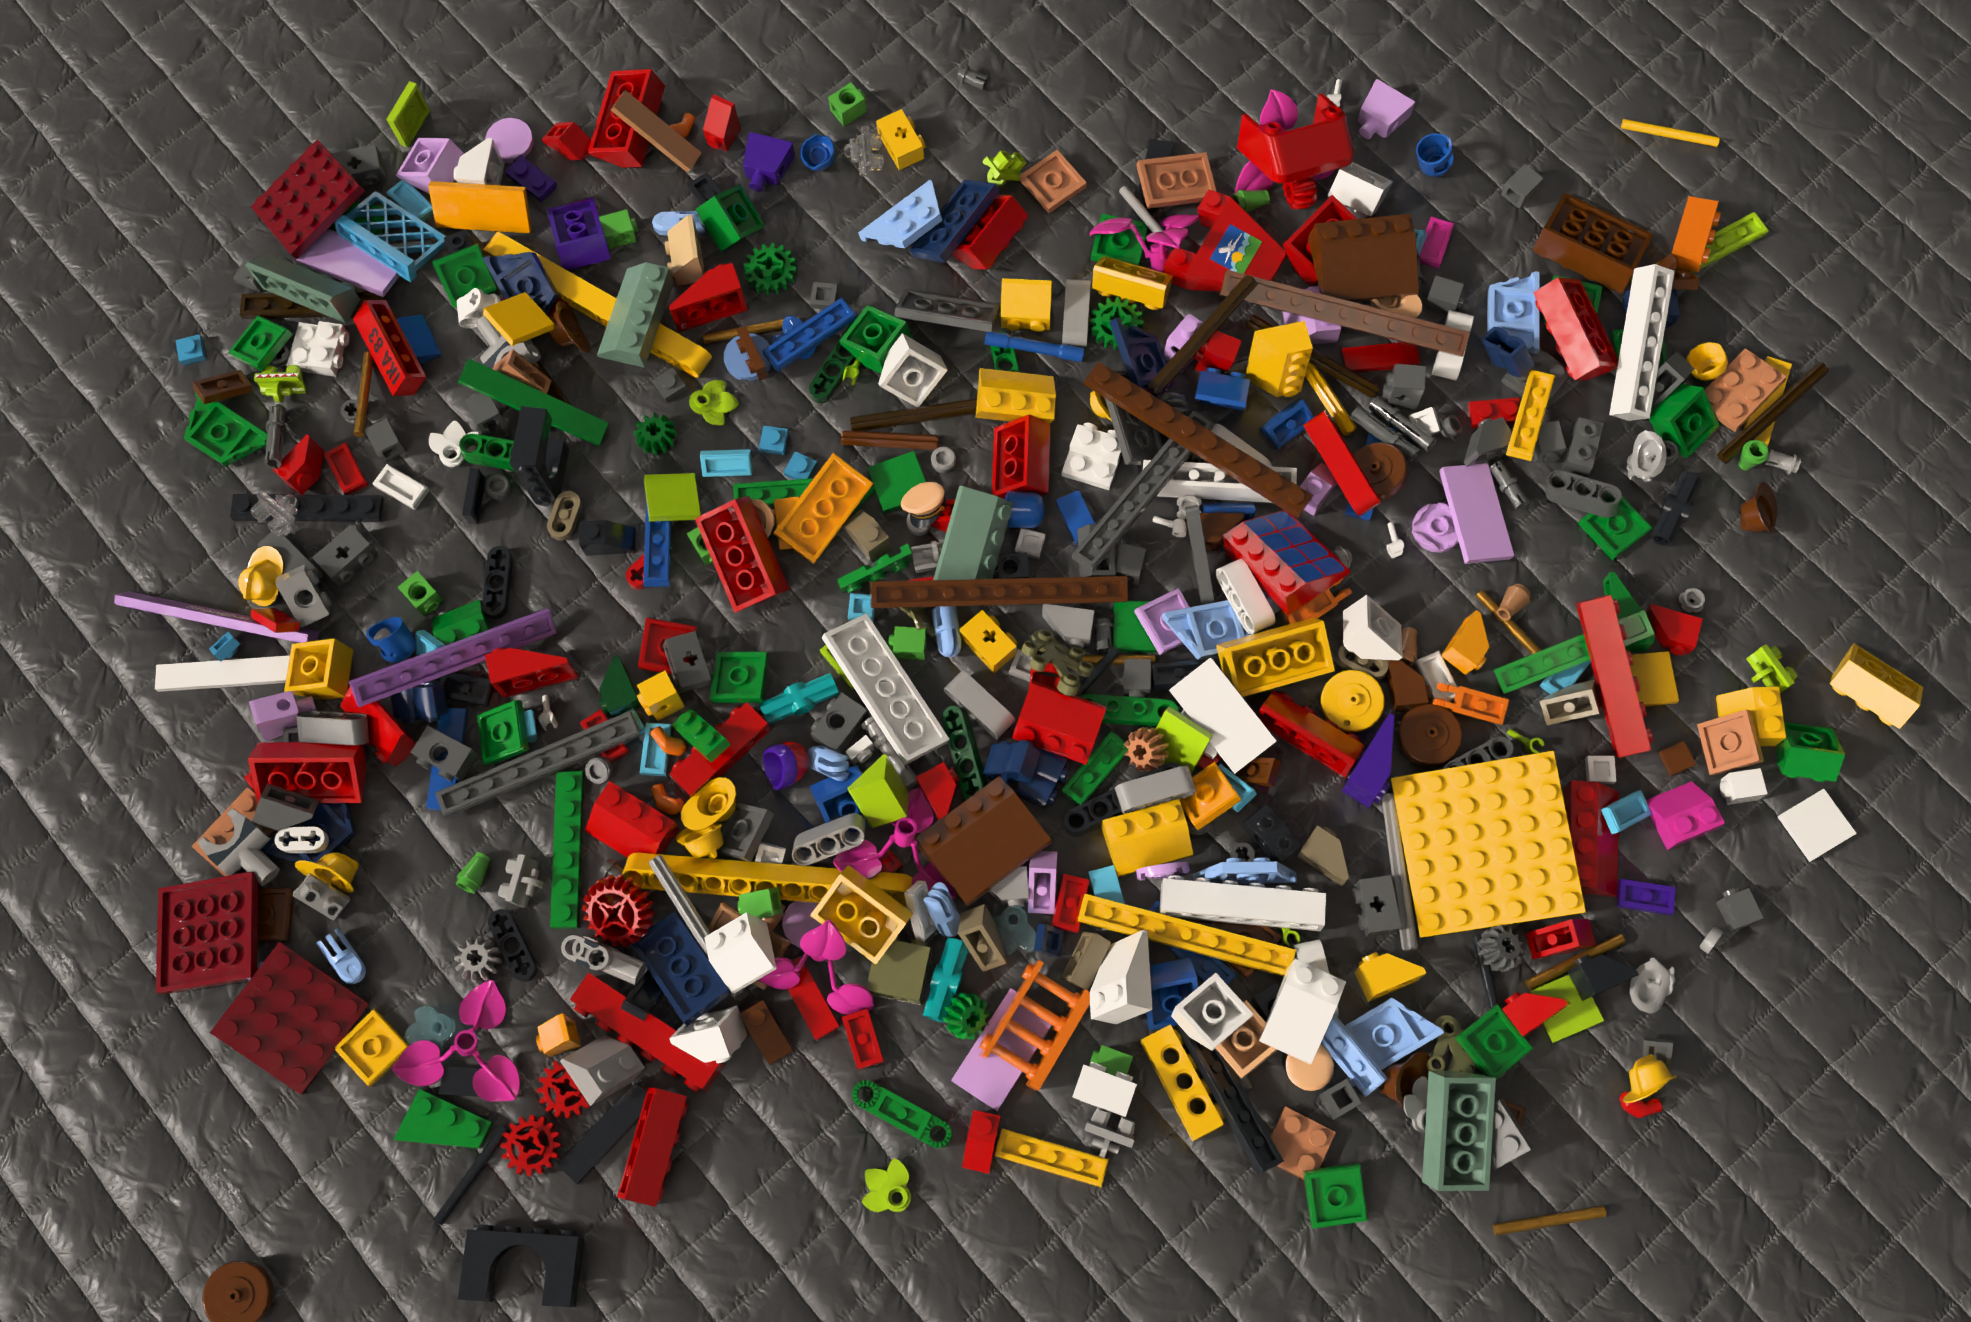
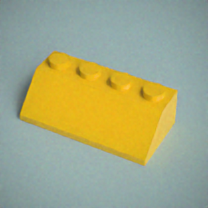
[1246,321,1313,397]
[1216,618,1335,697]

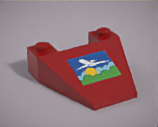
[1163,189,1287,292]

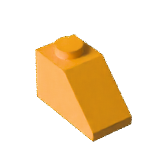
[1441,610,1489,675]
[536,1013,581,1057]

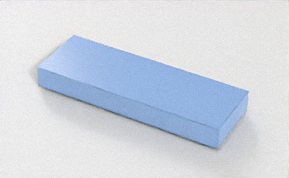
[1321,1013,1388,1097]

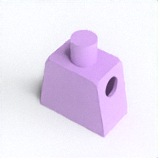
[1358,79,1415,139]
[1164,314,1203,374]
[249,691,317,741]

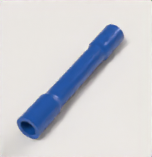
[984,331,1084,362]

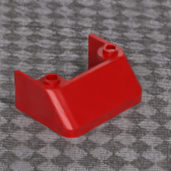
[1237,93,1354,183]

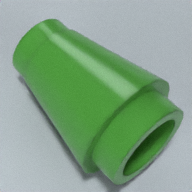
[1232,190,1270,213]
[1738,440,1768,470]
[456,852,491,894]

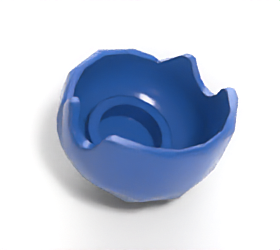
[800,134,836,171]

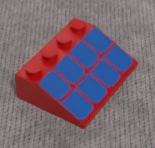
[1222,510,1350,616]

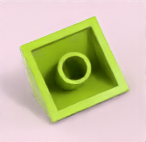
[847,754,909,828]

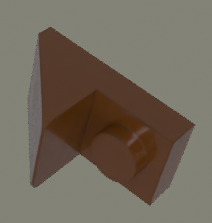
[1657,254,1699,290]
[1231,758,1281,793]

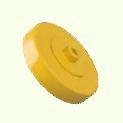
[1320,670,1385,733]

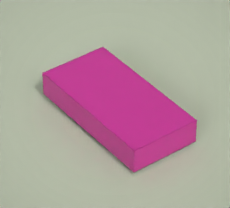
[1419,217,1454,268]

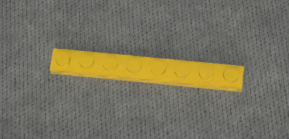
[1078,894,1296,976]

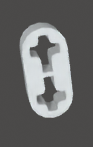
[275,827,329,853]

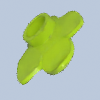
[689,380,739,426]
[861,1158,911,1212]

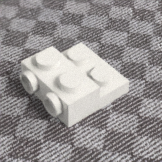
[286,321,349,377]
[1062,423,1122,490]

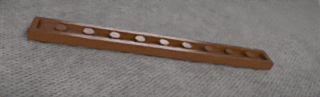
[1219,270,1470,357]
[1084,362,1313,518]
[870,576,1128,608]

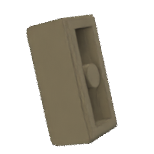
[1061,932,1110,990]

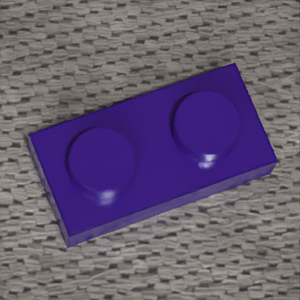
[505,156,557,203]
[1616,879,1676,916]

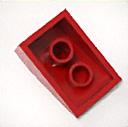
[669,263,748,333]
[485,647,579,698]

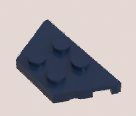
[483,252,559,340]
[1109,318,1173,398]
[261,803,356,863]

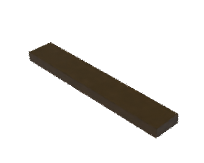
[239,291,388,319]

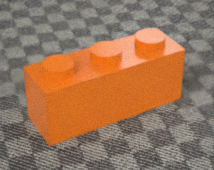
[1672,196,1721,272]

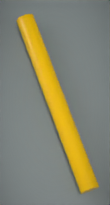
[1621,119,1720,147]

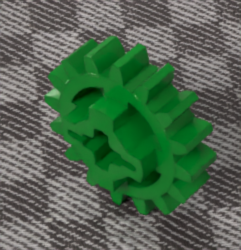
[744,243,797,295]
[1090,297,1143,350]

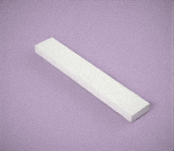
[155,656,290,692]

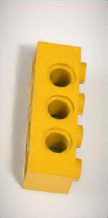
[1140,1024,1225,1142]

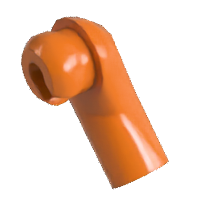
[650,726,686,756]
[650,784,685,815]

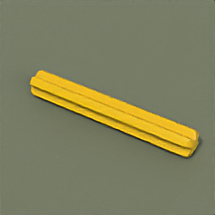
[1305,363,1356,436]

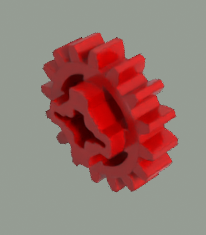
[537,1060,591,1119]
[500,1115,563,1177]

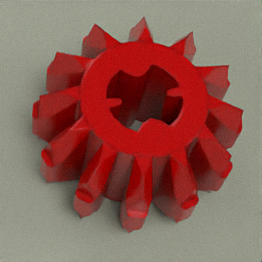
[1282,176,1317,210]

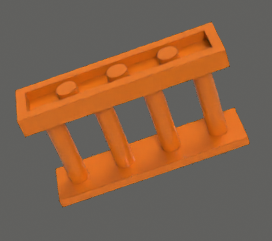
[979,960,1090,1091]

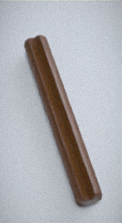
[841,430,939,450]

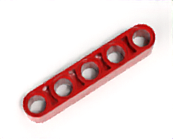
[1303,410,1381,517]

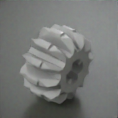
[454,936,502,983]

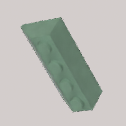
[245,254,361,323]
[597,262,674,368]
[933,486,1013,580]
[1422,1071,1496,1191]

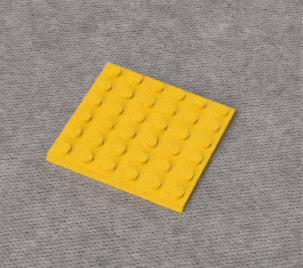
[1391,751,1586,938]

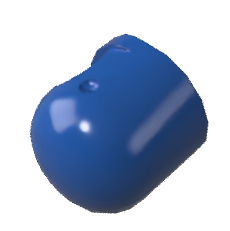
[1416,133,1454,177]
[1005,491,1045,528]
[366,617,416,663]

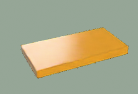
[428,181,532,233]
[773,453,874,564]

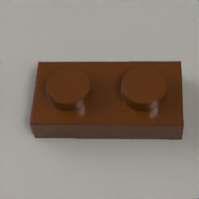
[736,326,768,381]
[193,370,252,404]

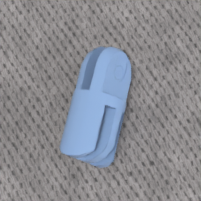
[652,211,705,236]
[931,606,961,657]
[807,745,849,781]
[923,882,960,937]
[316,928,366,984]

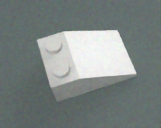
[1090,930,1152,1024]
[1259,959,1346,1064]

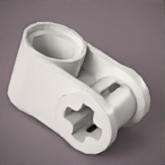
[457,288,501,328]

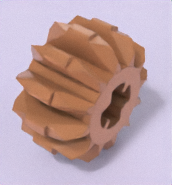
[1124,727,1170,772]

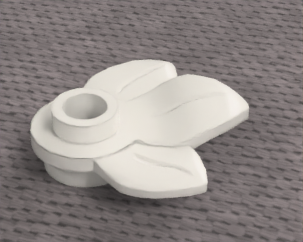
[429,421,479,467]

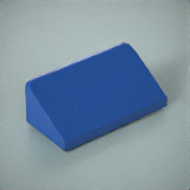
[396,314,442,365]
[1259,400,1314,449]
[1202,503,1256,521]

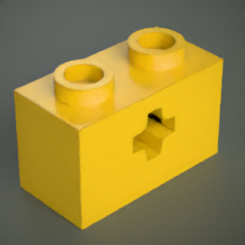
[876,109,926,170]
[959,610,1017,673]
[636,671,685,721]

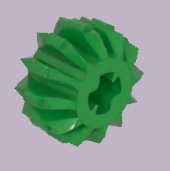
[634,412,677,456]
[942,993,991,1040]

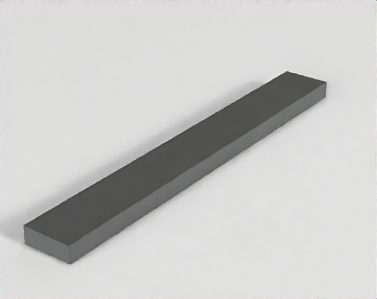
[1072,411,1214,572]
[435,711,642,818]

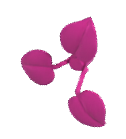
[1235,89,1336,193]
[1090,214,1200,272]
[833,788,956,899]
[758,919,875,1015]
[392,980,520,1102]

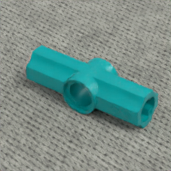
[759,673,839,725]
[923,937,969,1023]

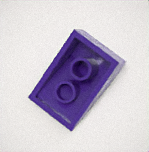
[547,197,611,270]
[1342,713,1394,808]

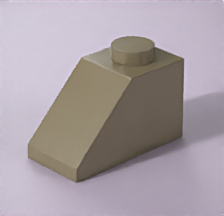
[842,509,891,562]
[1539,680,1602,725]
[1297,825,1349,886]
[958,904,1007,972]

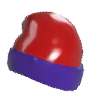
[763,741,809,790]

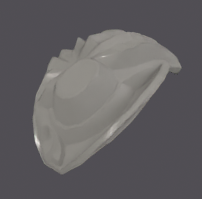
[1626,431,1667,482]
[1630,958,1675,1014]

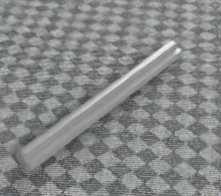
[1382,793,1418,951]
[649,855,745,997]

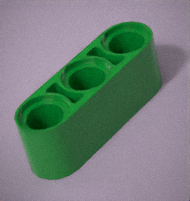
[459,433,514,471]

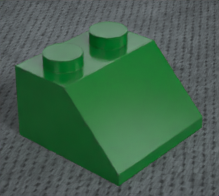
[695,184,766,252]
[839,305,913,374]
[1649,383,1720,458]
[432,599,492,646]
[1776,722,1845,782]

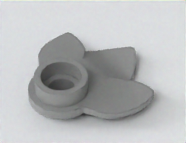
[1403,1076,1428,1133]

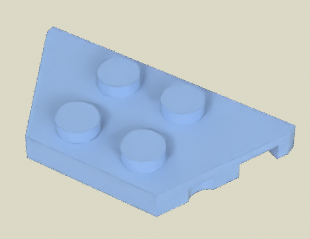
[858,180,943,248]
[1487,271,1539,354]
[1162,600,1249,660]
[1193,858,1297,885]
[1345,998,1444,1087]

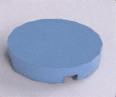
[724,333,771,381]

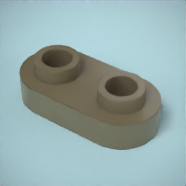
[547,491,582,541]
[1337,644,1388,681]

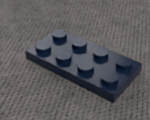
[909,179,1000,263]
[631,911,731,1026]

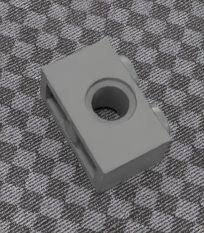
[275,564,332,628]

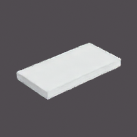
[1169,658,1276,774]

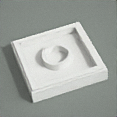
[1778,789,1857,862]

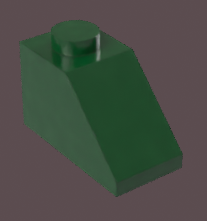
[599,655,642,718]

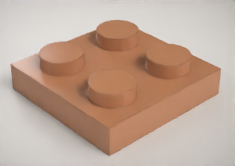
[1019,150,1087,214]
[1697,709,1764,776]
[1271,1106,1336,1180]

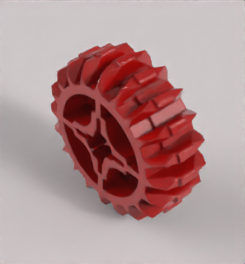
[581,874,655,947]

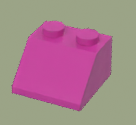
[1646,781,1725,850]

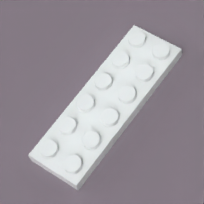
[822,613,949,765]

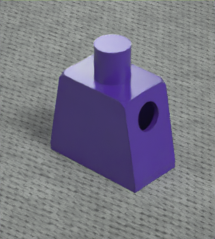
[743,132,795,192]

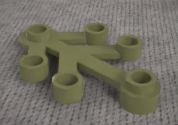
[1021,629,1094,696]
[1426,1015,1505,1079]

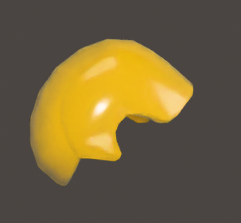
[1686,342,1728,381]

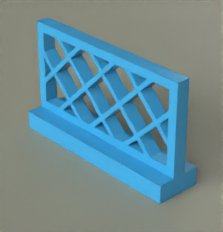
[335,191,446,282]

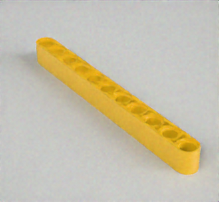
[482,232,712,378]
[622,853,913,908]

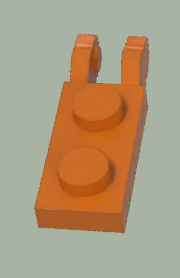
[1280,578,1352,624]
[1432,683,1509,725]

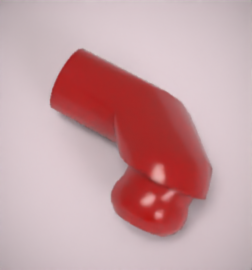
[1619,1091,1662,1118]

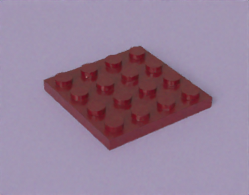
[251,139,365,259]
[156,871,258,995]
[210,942,370,1095]

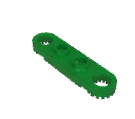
[1080,694,1179,727]
[852,1080,952,1149]

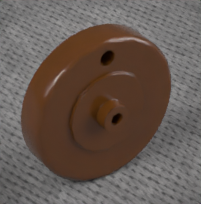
[1353,442,1409,501]
[1397,704,1462,767]
[202,1261,274,1322]

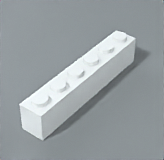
[1609,264,1674,421]
[1142,460,1297,503]
[1159,875,1326,931]

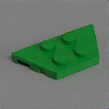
[184,393,268,467]

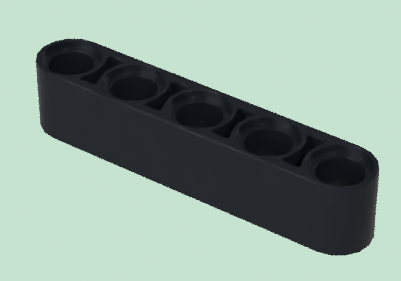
[1064,762,1181,837]

